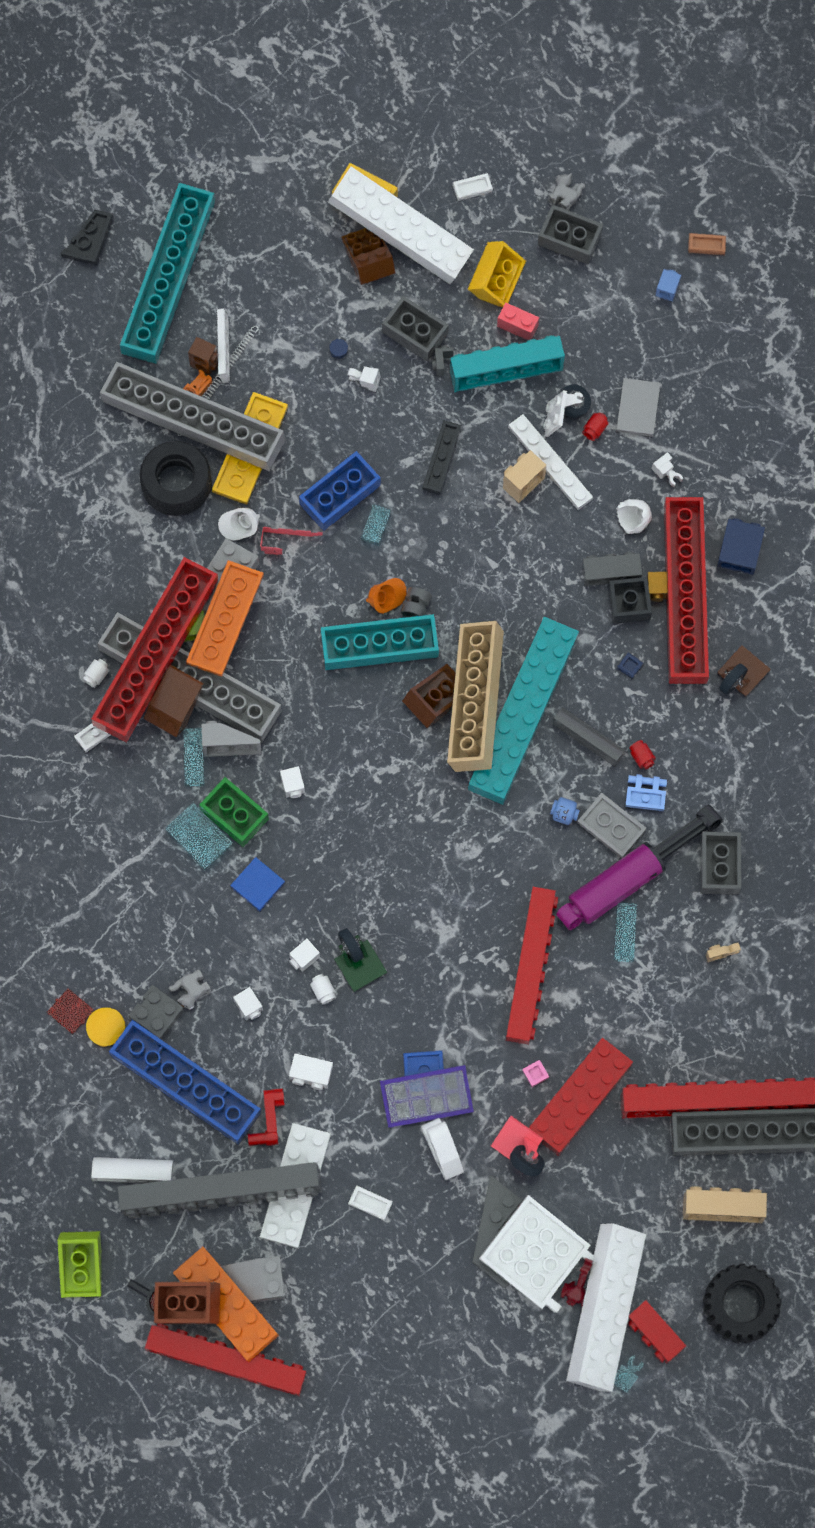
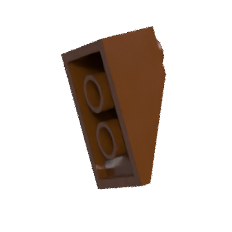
[402,664,456,729]
[144,665,204,737]

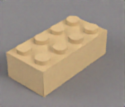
[683,1187,767,1223]

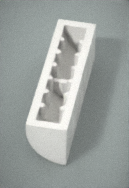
[91,1157,173,1183]

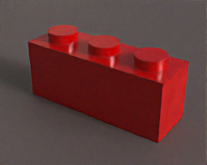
[627,1300,686,1364]

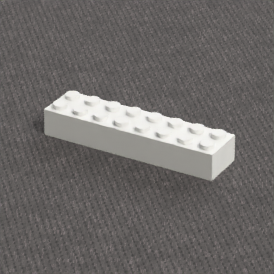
[328,167,474,284]
[566,1224,646,1392]

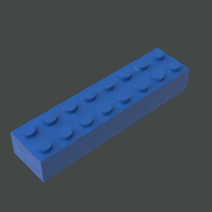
[109,1020,261,1145]

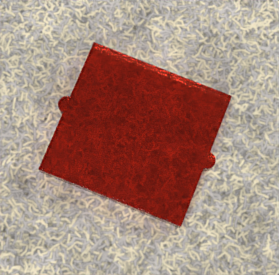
[47,989,94,1034]

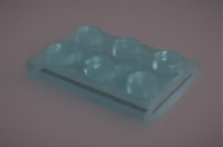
[165,802,233,870]

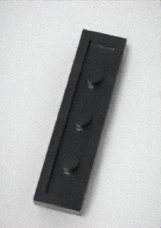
[422,420,461,494]

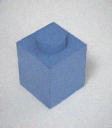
[655,269,681,302]

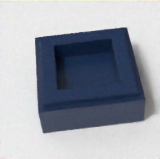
[617,652,644,679]

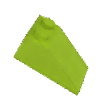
[58,1231,101,1297]

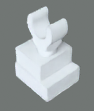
[347,366,381,392]
[651,452,683,487]

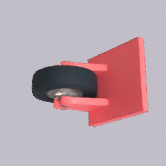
[491,1116,545,1177]

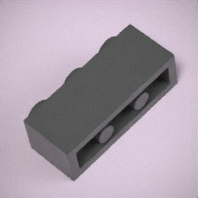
[582,552,642,586]

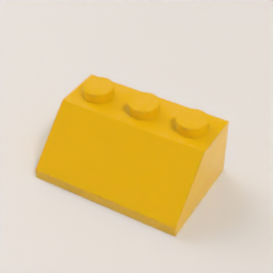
[468,241,526,308]

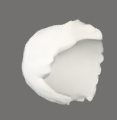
[616,499,652,534]

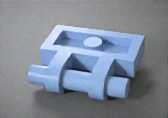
[625,774,667,811]

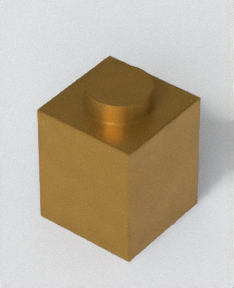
[647,572,668,602]

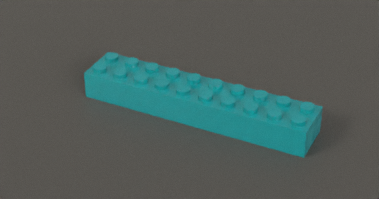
[120,183,215,364]
[468,617,579,805]

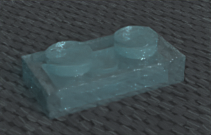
[361,504,391,546]

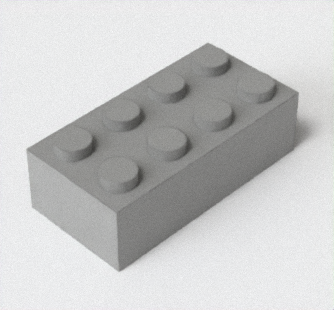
[202,538,259,615]

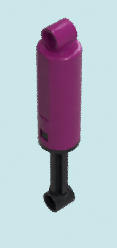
[556,805,723,930]

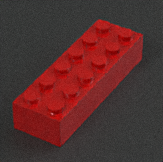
[529,1037,633,1157]

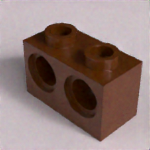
[188,337,219,376]

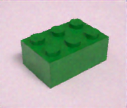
[199,777,269,847]

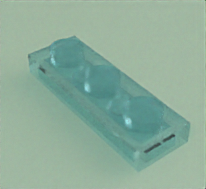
[184,728,204,786]
[614,903,637,962]

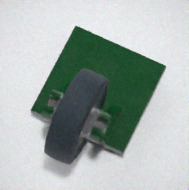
[334,928,387,992]

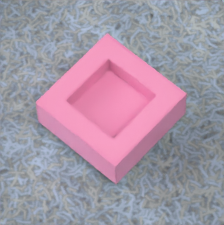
[522,1060,549,1087]

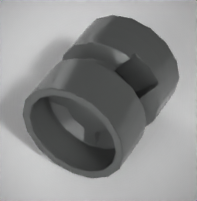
[401,587,432,618]

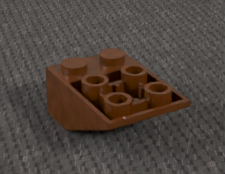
[341,228,396,285]

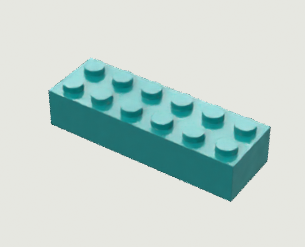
[450,335,565,392]
[321,614,439,670]

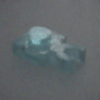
[614,1355,644,1394]

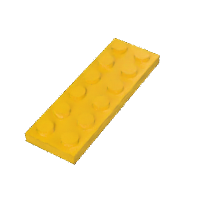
[212,392,288,505]

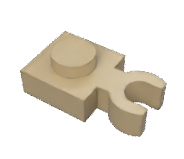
[706,943,741,962]

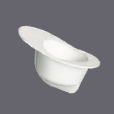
[218,508,260,540]

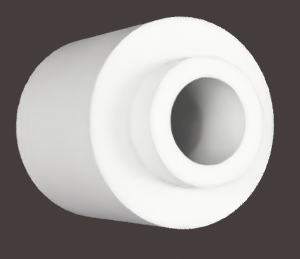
[83,659,110,688]
[310,974,336,1005]

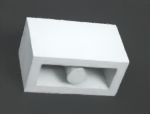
[289,1054,333,1090]

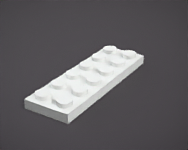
[260,1123,331,1248]

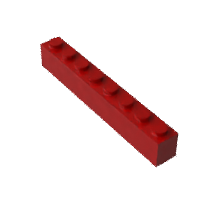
[506,887,558,1045]
[145,1323,306,1397]

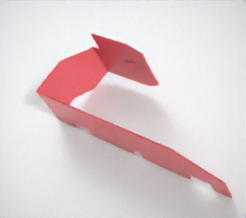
[260,527,323,555]

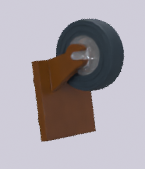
[717,645,771,697]

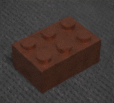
[154,1282,220,1324]

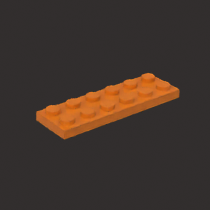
[186,560,264,677]
[173,1247,279,1362]

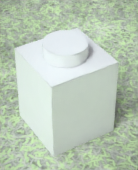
[280,766,305,798]
[289,939,320,972]
[233,987,263,1020]

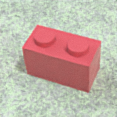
[497,303,539,340]

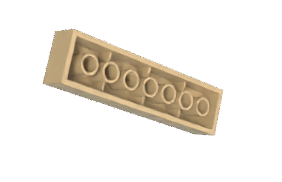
[447,621,504,772]

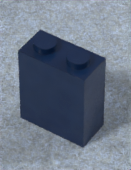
[717,518,765,575]

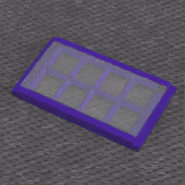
[380,1065,474,1128]

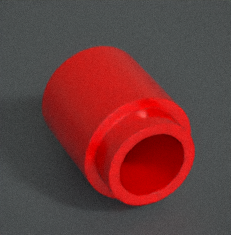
[582,412,609,441]
[629,740,656,770]

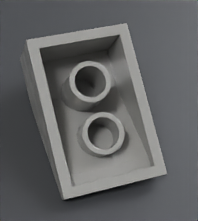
[202,721,261,757]
[221,1256,285,1303]

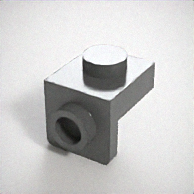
[432,346,454,376]

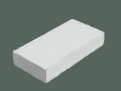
[453,173,493,201]
[348,1185,393,1221]

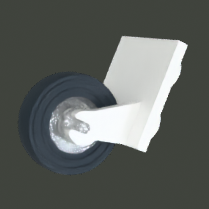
[543,384,591,437]

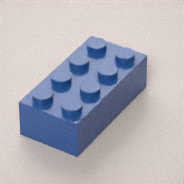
[299,451,381,531]

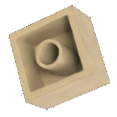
[503,450,547,503]

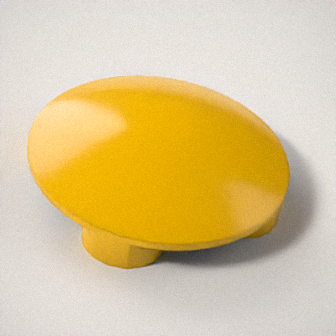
[86,1008,125,1047]

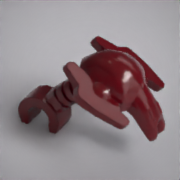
[561,1258,593,1307]

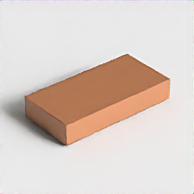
[688,233,726,255]

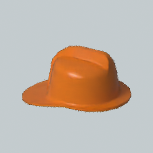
[365,578,407,614]

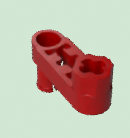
[248,1089,285,1146]

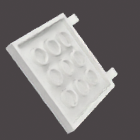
[479,1195,594,1313]

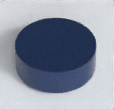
[330,339,348,359]

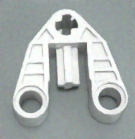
[421,1118,464,1180]

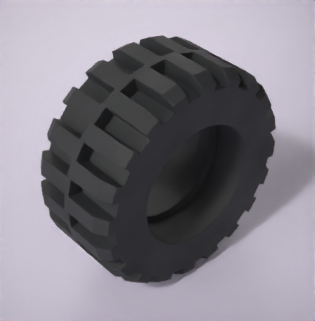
[703,1264,782,1343]

